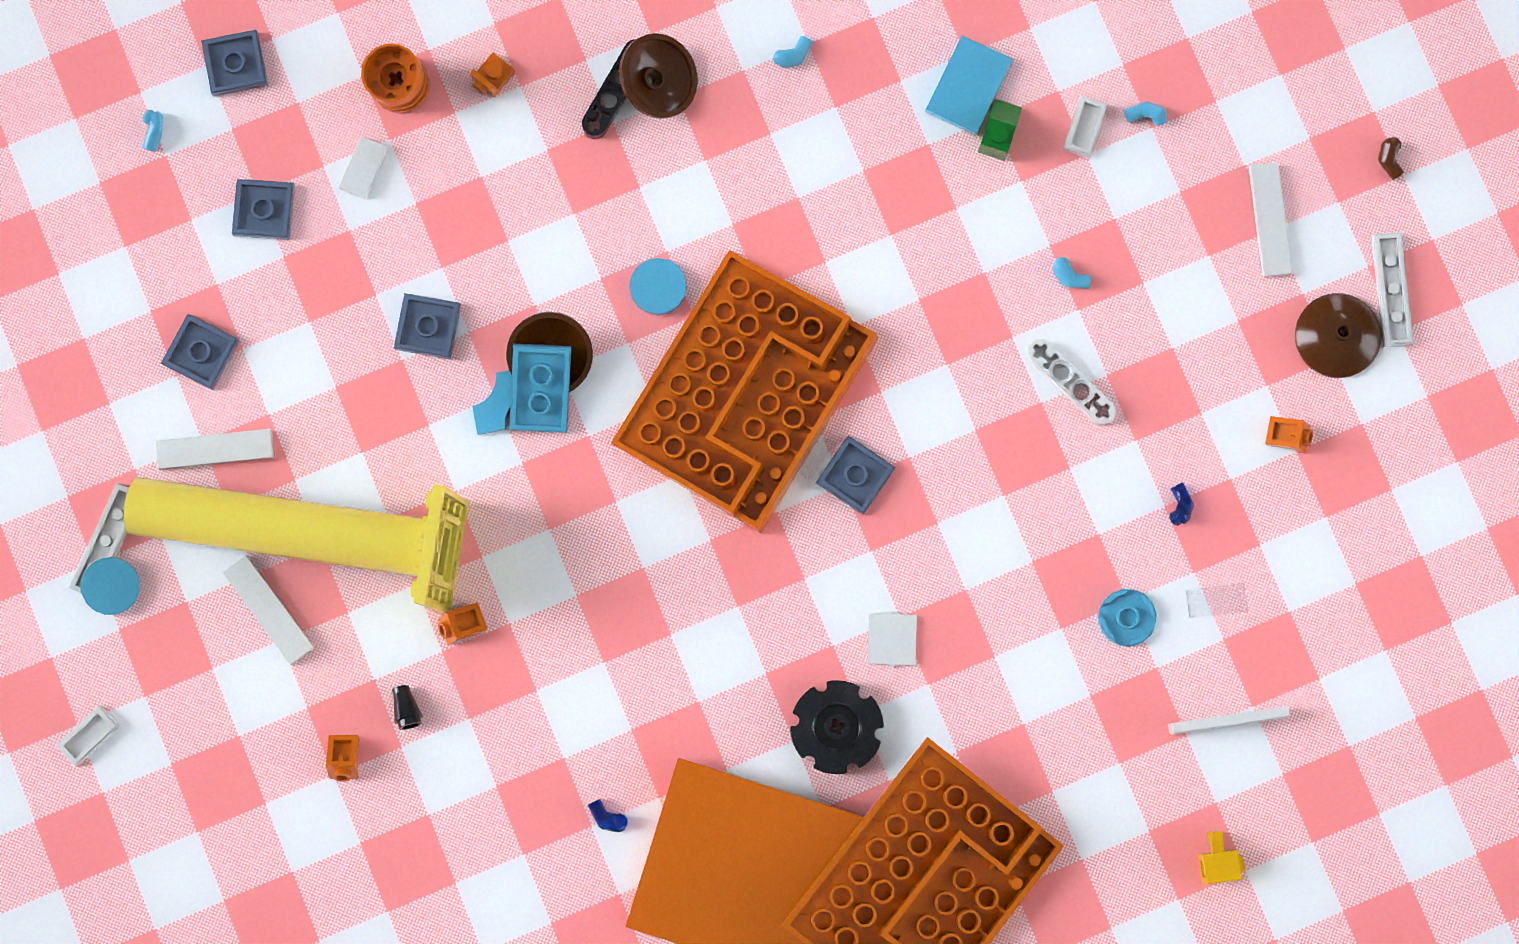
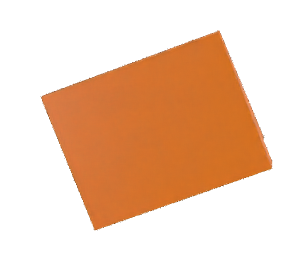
[611,250,878,533]
[781,737,1064,944]
[625,758,864,944]

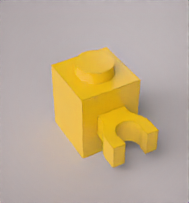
[1198,831,1245,884]

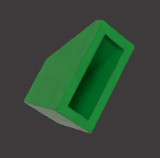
[978,99,1022,161]

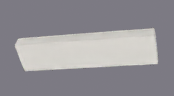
[1248,162,1293,278]
[1371,232,1414,348]
[155,429,274,470]
[68,483,129,594]
[222,555,315,665]
[1168,706,1290,735]

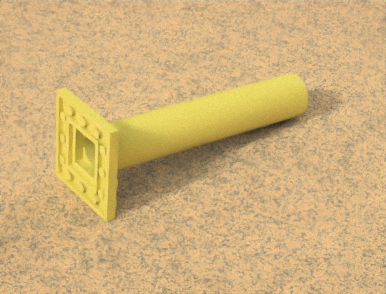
[124,477,469,614]

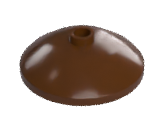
[619,33,698,119]
[1295,293,1382,378]
[506,311,593,392]

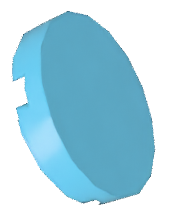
[629,258,687,316]
[81,557,140,615]
[1098,589,1157,647]

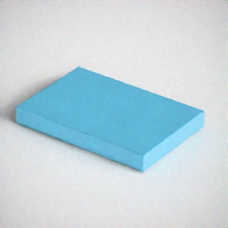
[925,35,1013,136]
[509,343,571,433]

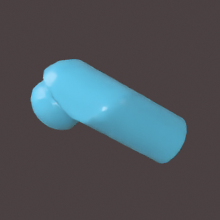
[773,36,813,68]
[1124,101,1167,126]
[142,109,164,152]
[1053,257,1091,289]

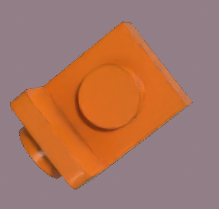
[470,52,515,97]
[1265,416,1313,453]
[438,602,488,645]
[326,735,360,782]

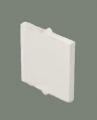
[867,611,917,668]

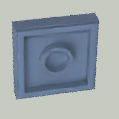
[201,29,269,97]
[231,179,295,240]
[393,293,461,360]
[160,314,240,391]
[816,435,896,515]

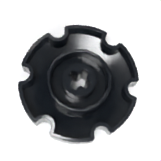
[790,680,884,774]

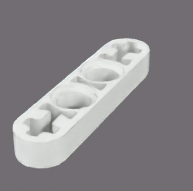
[1026,339,1116,426]

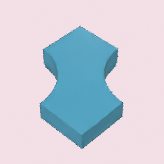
[472,370,512,435]

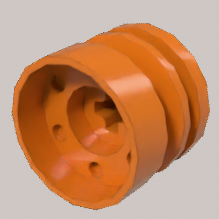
[361,43,430,113]

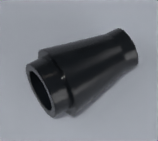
[392,685,423,730]

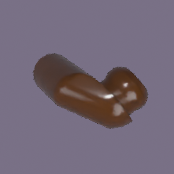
[1378,137,1405,181]

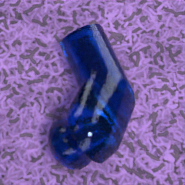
[1169,482,1194,526]
[587,799,628,833]

